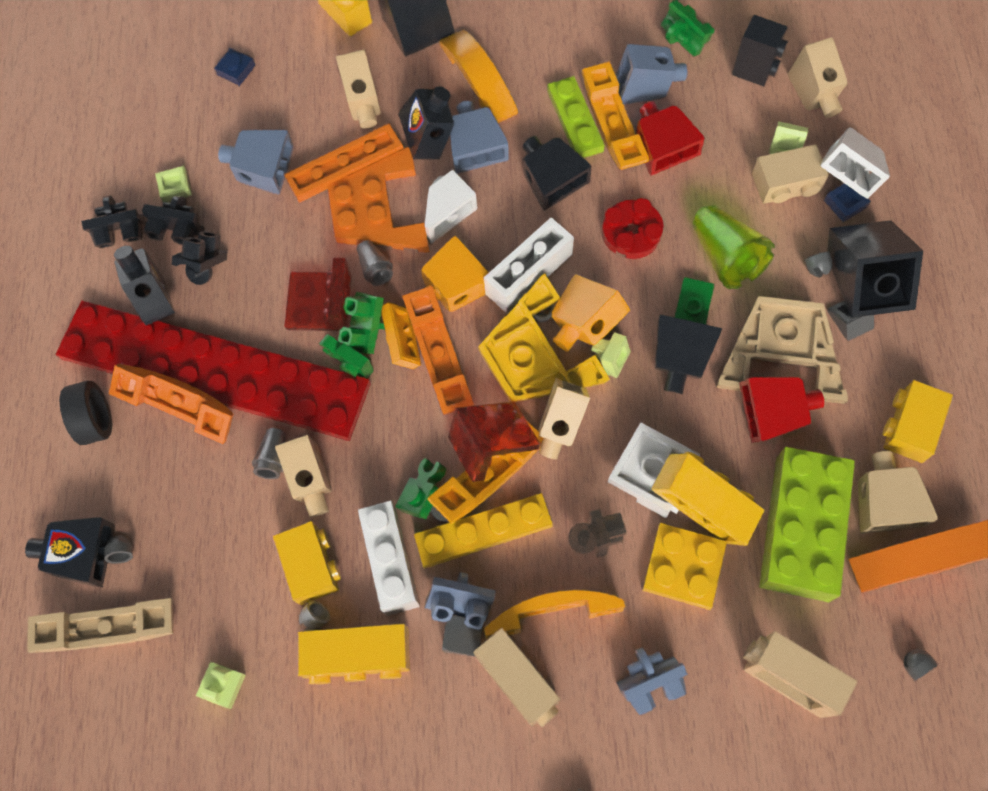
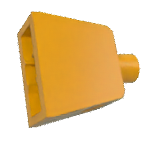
[421,235,489,312]
[551,274,630,352]

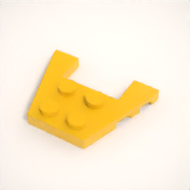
[478,274,610,403]

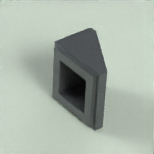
[827,301,874,341]
[442,615,483,657]

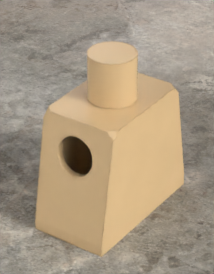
[787,37,847,118]
[336,49,381,129]
[539,378,590,459]
[275,435,332,518]
[858,451,938,533]

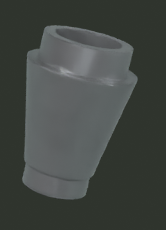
[357,240,393,286]
[252,428,286,479]

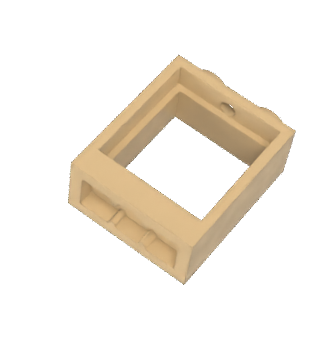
[473,628,560,727]
[743,631,858,718]

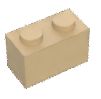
[752,144,829,204]

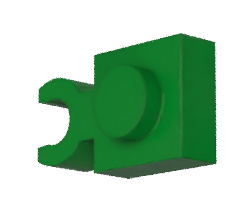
[319,334,374,379]
[395,458,446,520]

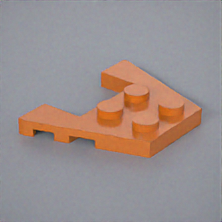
[328,147,430,253]

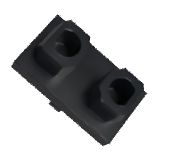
[141,195,205,245]
[81,196,146,248]
[171,231,228,285]

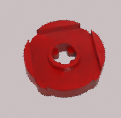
[602,198,664,259]

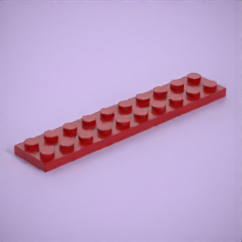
[55,300,371,441]

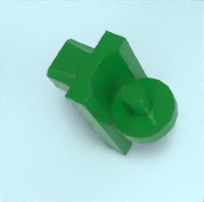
[661,0,715,57]
[338,291,385,354]

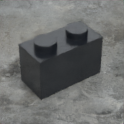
[732,14,788,87]

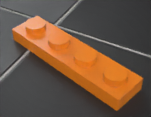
[284,123,403,203]

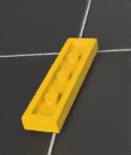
[414,493,553,569]

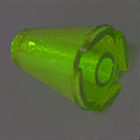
[693,205,775,289]

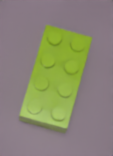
[759,447,855,602]

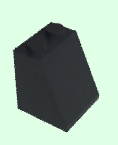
[378,0,455,57]
[827,220,923,318]

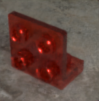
[284,258,352,331]
[448,402,540,482]

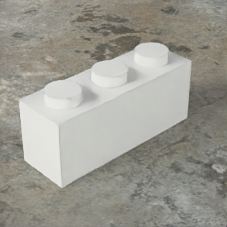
[484,218,574,314]
[358,501,420,616]

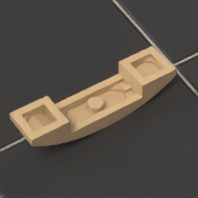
[27,598,174,653]

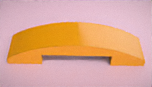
[439,29,518,123]
[582,61,649,170]
[428,418,543,524]
[484,590,625,640]

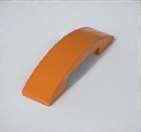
[402,286,474,415]
[109,364,234,444]

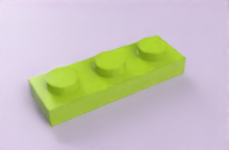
[547,76,605,158]

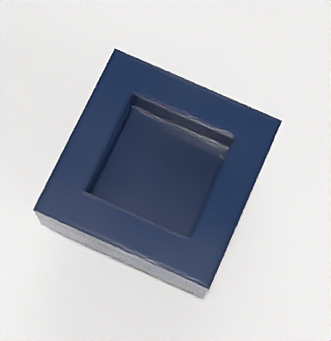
[214,48,256,86]
[824,183,871,222]

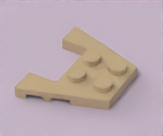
[716,296,848,404]

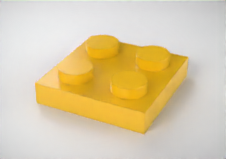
[642,523,727,610]

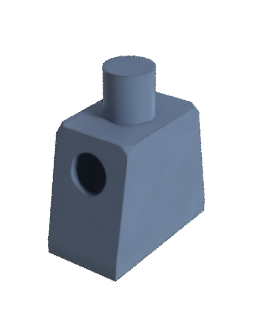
[616,44,687,105]
[450,101,509,174]
[218,130,294,194]

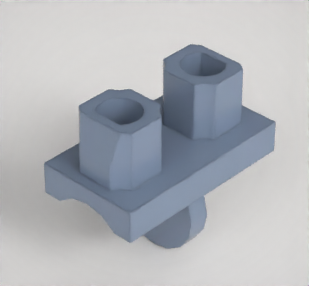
[425,572,495,630]
[616,647,688,715]

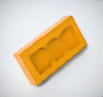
[381,302,421,369]

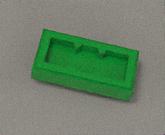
[674,277,715,325]

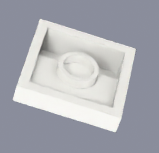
[608,422,701,518]

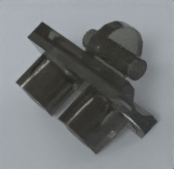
[568,509,627,558]

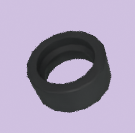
[59,380,112,445]

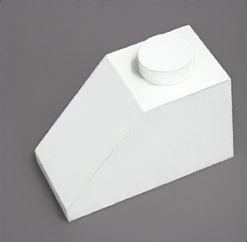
[425,170,477,244]

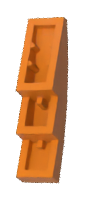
[849,520,988,593]

